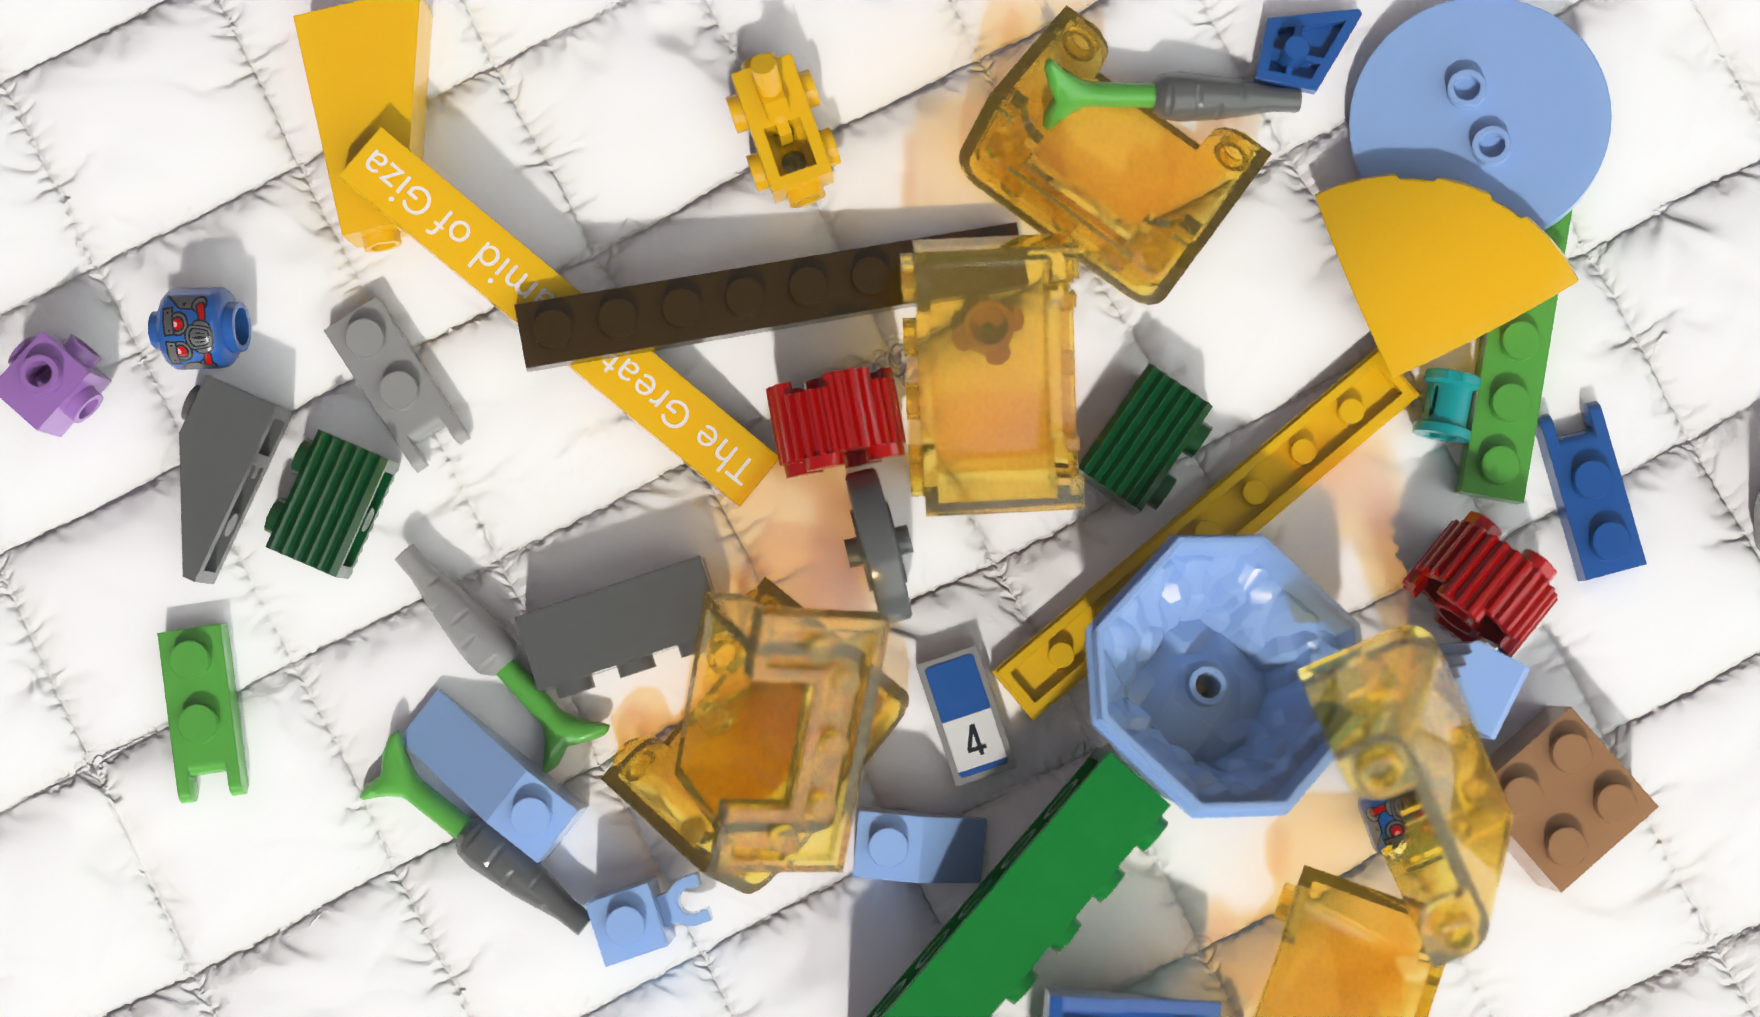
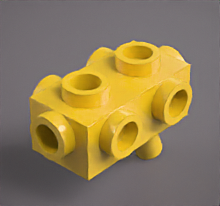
[725,52,841,208]

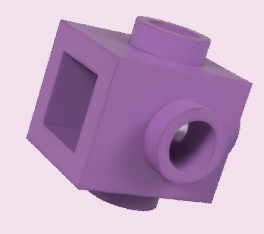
[0,330,112,438]

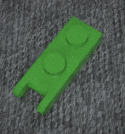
[157,623,249,804]

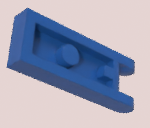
[1535,401,1647,582]

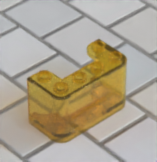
[900,233,1085,517]

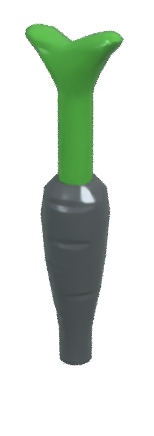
[1042,57,1302,130]
[360,730,591,936]

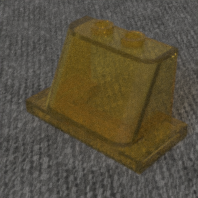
[674,592,892,873]

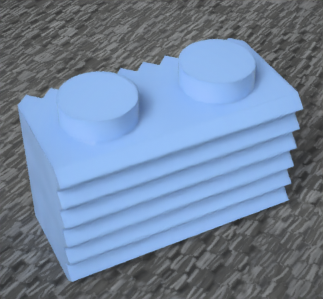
[1407,641,1530,745]

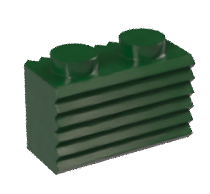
[1073,363,1213,516]
[264,429,400,580]

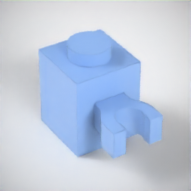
[585,871,714,967]

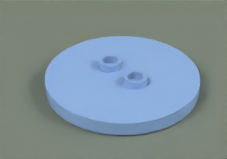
[1349,0,1612,230]

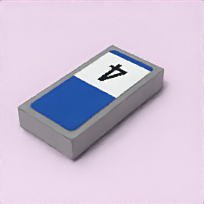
[916,645,1017,787]

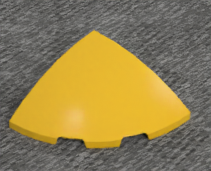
[1315,173,1579,378]

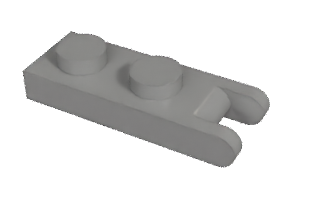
[323,296,471,473]

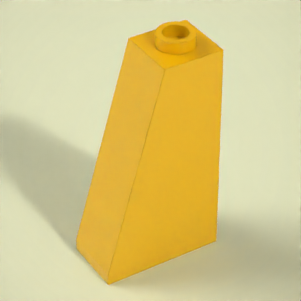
[293,0,433,253]

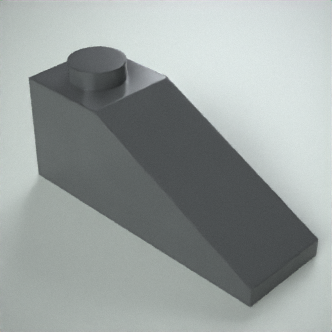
[179,374,293,585]

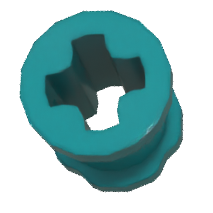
[1412,368,1481,444]

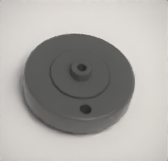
[844,467,914,625]

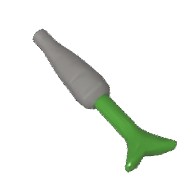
[394,544,610,773]

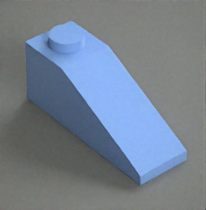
[402,689,589,863]

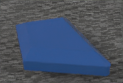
[1253,9,1362,95]

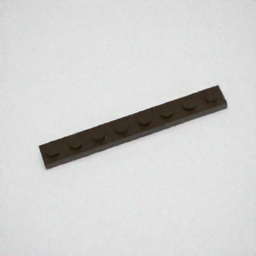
[514,222,1029,372]

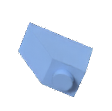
[853,806,987,883]

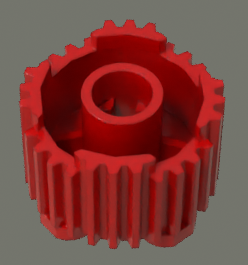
[765,366,906,479]
[1402,511,1558,658]

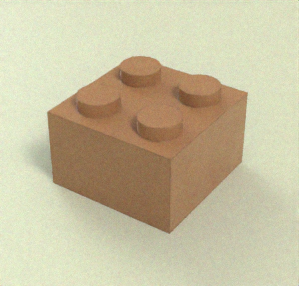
[1453,705,1659,893]

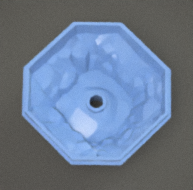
[1084,534,1369,819]

